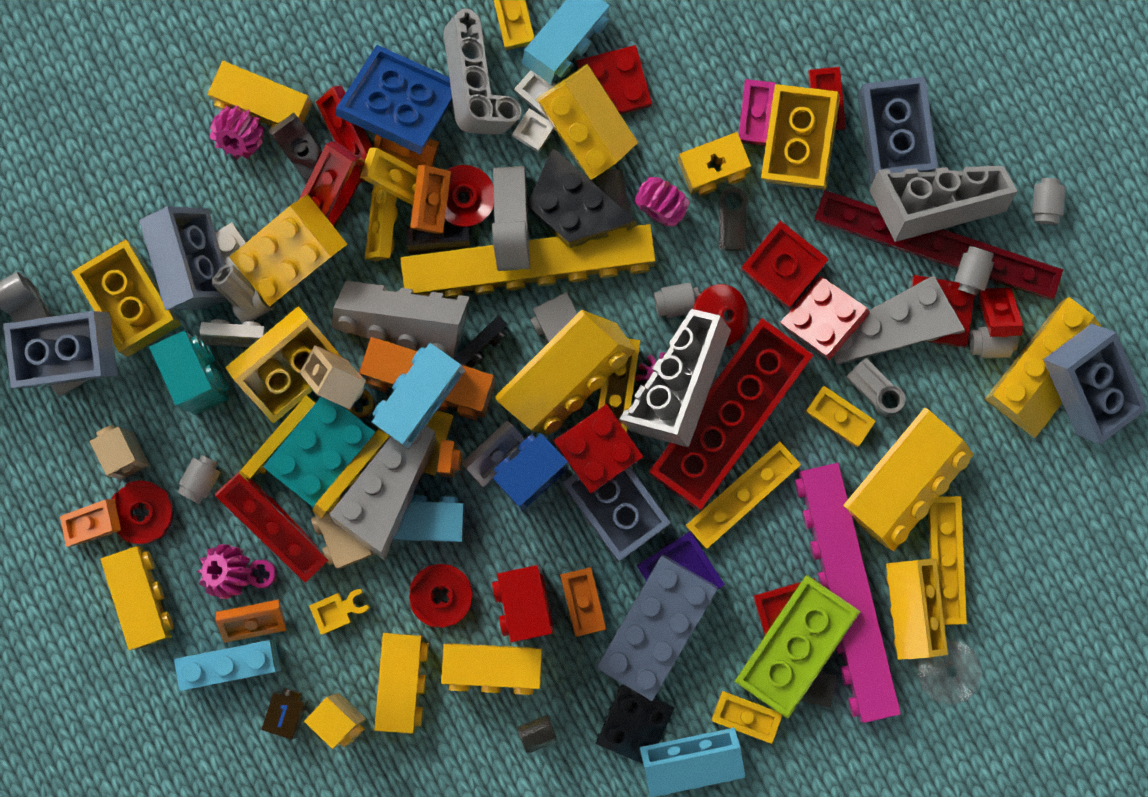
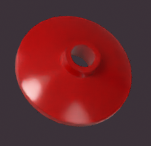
[445,165,494,227]
[693,284,748,347]

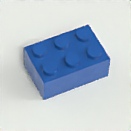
[493,433,569,512]

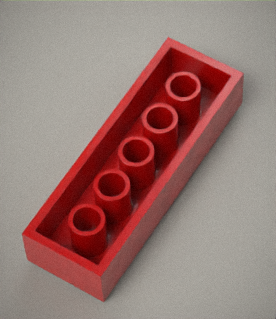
[648,318,813,511]
[492,565,555,642]

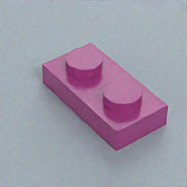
[738,79,776,146]

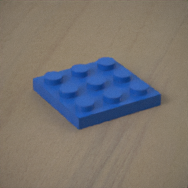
[335,45,453,155]

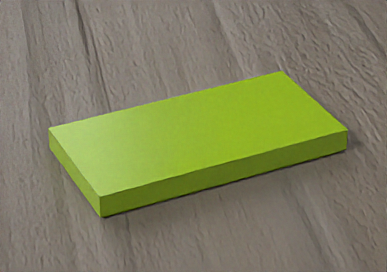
[734,575,861,719]

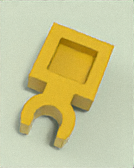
[309,589,370,635]

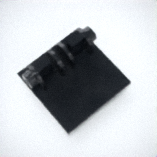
[595,684,675,764]

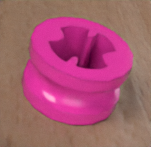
[246,559,277,588]

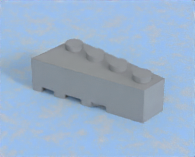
[869,166,1017,242]
[332,281,469,359]
[619,309,731,447]
[329,426,437,560]

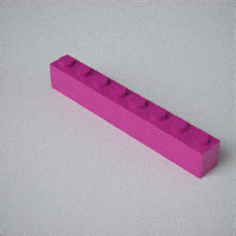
[795,463,901,723]

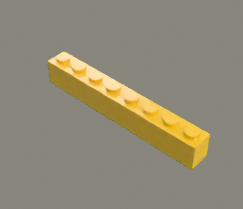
[400,224,655,299]

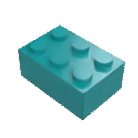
[149,330,230,415]
[263,397,375,508]

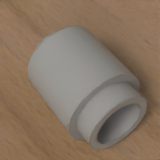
[1032,178,1066,225]
[954,246,994,295]
[654,282,700,319]
[969,327,1018,358]
[178,455,221,504]

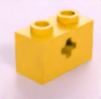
[678,132,751,196]

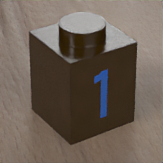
[261,688,308,740]

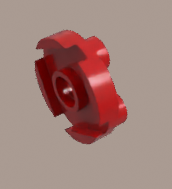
[111,480,174,544]
[409,564,473,628]

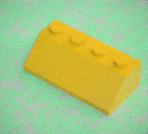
[984,297,1102,438]
[495,310,636,435]
[843,408,974,552]

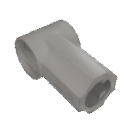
[212,264,275,322]
[846,358,906,417]

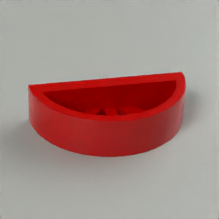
[299,141,365,226]
[215,471,329,583]

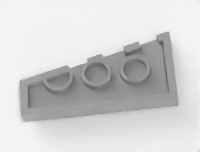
[833,275,965,365]

